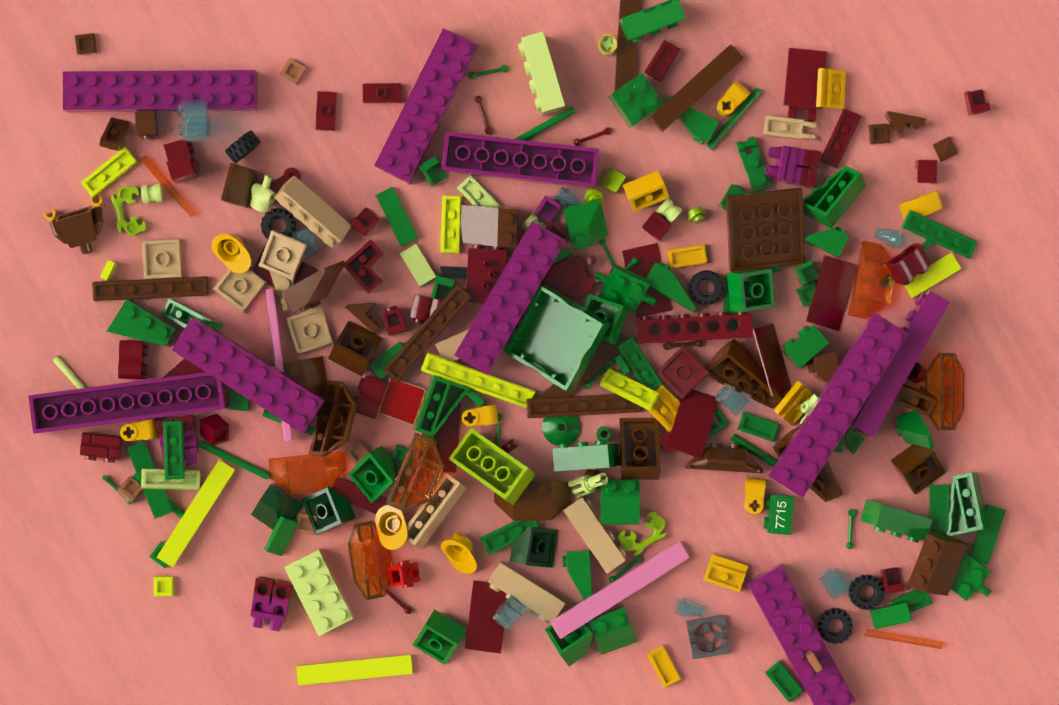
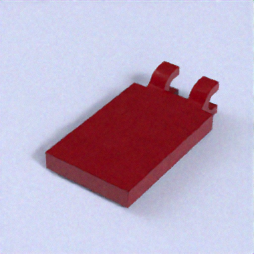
[783,48,827,122]
[534,255,600,300]

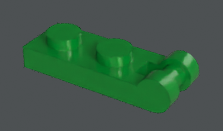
[735,136,772,193]

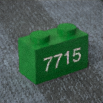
[763,494,794,535]

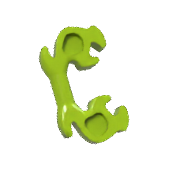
[111,186,147,236]
[617,511,667,556]

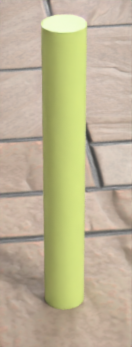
[53,356,87,389]

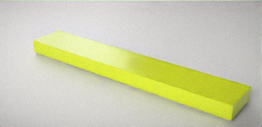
[421,352,535,408]
[157,460,235,567]
[296,654,413,685]

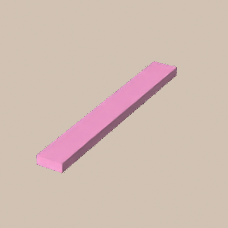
[265,288,293,443]
[550,541,690,639]

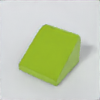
[600,167,626,193]

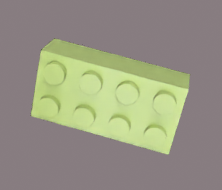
[518,31,565,116]
[284,549,355,636]

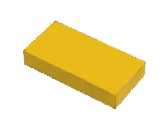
[667,244,708,269]
[646,645,681,688]

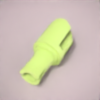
[568,472,608,499]

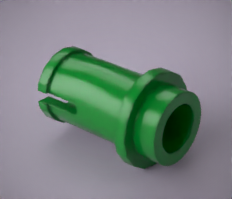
[596,426,612,441]

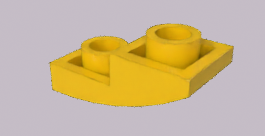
[899,190,943,219]

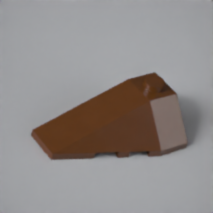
[705,338,784,409]
[773,426,843,502]

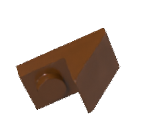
[885,111,926,139]
[99,117,129,151]
[345,303,379,334]
[894,384,937,416]

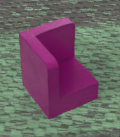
[535,195,562,223]

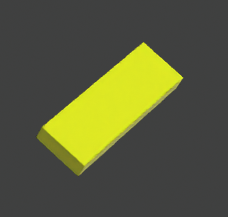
[81,147,138,198]
[440,195,462,254]
[903,252,961,298]
[600,368,660,411]

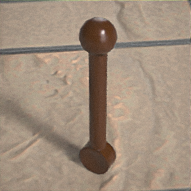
[663,340,703,350]

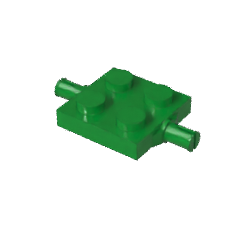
[594,265,656,313]
[951,551,992,601]

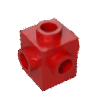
[388,560,421,588]

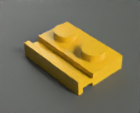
[816,68,846,109]
[774,381,813,427]
[648,384,680,432]
[703,554,748,592]

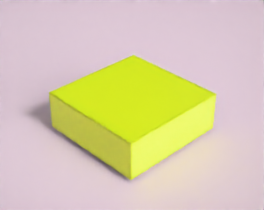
[100,260,118,281]
[154,576,174,596]

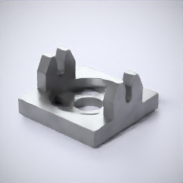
[686,615,730,659]

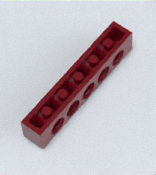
[636,312,753,344]

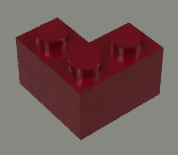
[163,138,200,183]
[344,239,385,294]

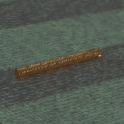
[140,155,196,217]
[865,629,942,649]

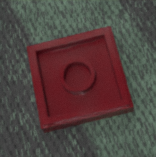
[656,345,710,399]

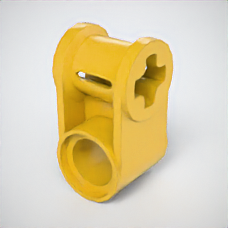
[716,80,751,117]
[461,404,499,427]
[120,419,159,441]
[744,477,766,514]

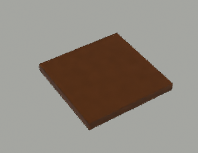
[726,187,805,272]

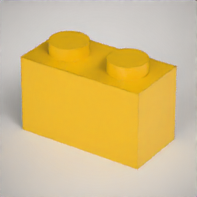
[622,170,669,212]

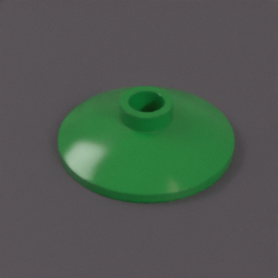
[542,416,580,446]

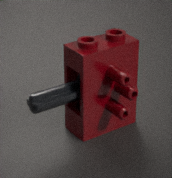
[439,245,507,303]

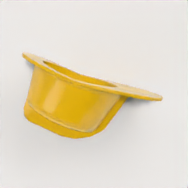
[211,234,251,274]
[375,505,408,550]
[441,532,477,574]

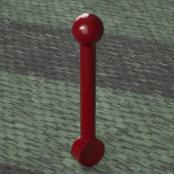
[475,96,492,134]
[574,127,612,146]
[380,584,412,614]

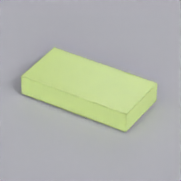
[400,244,436,287]

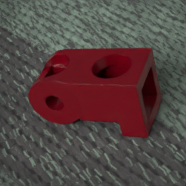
[269,168,301,194]

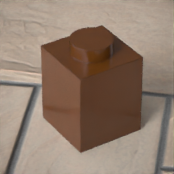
[135,111,158,140]

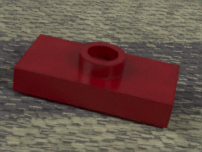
[644,39,681,82]
[363,83,401,103]
[315,91,337,131]

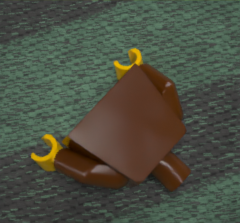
[44,196,103,255]

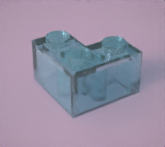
[178,99,210,141]

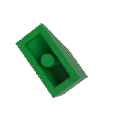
[804,226,849,257]
[895,410,934,449]

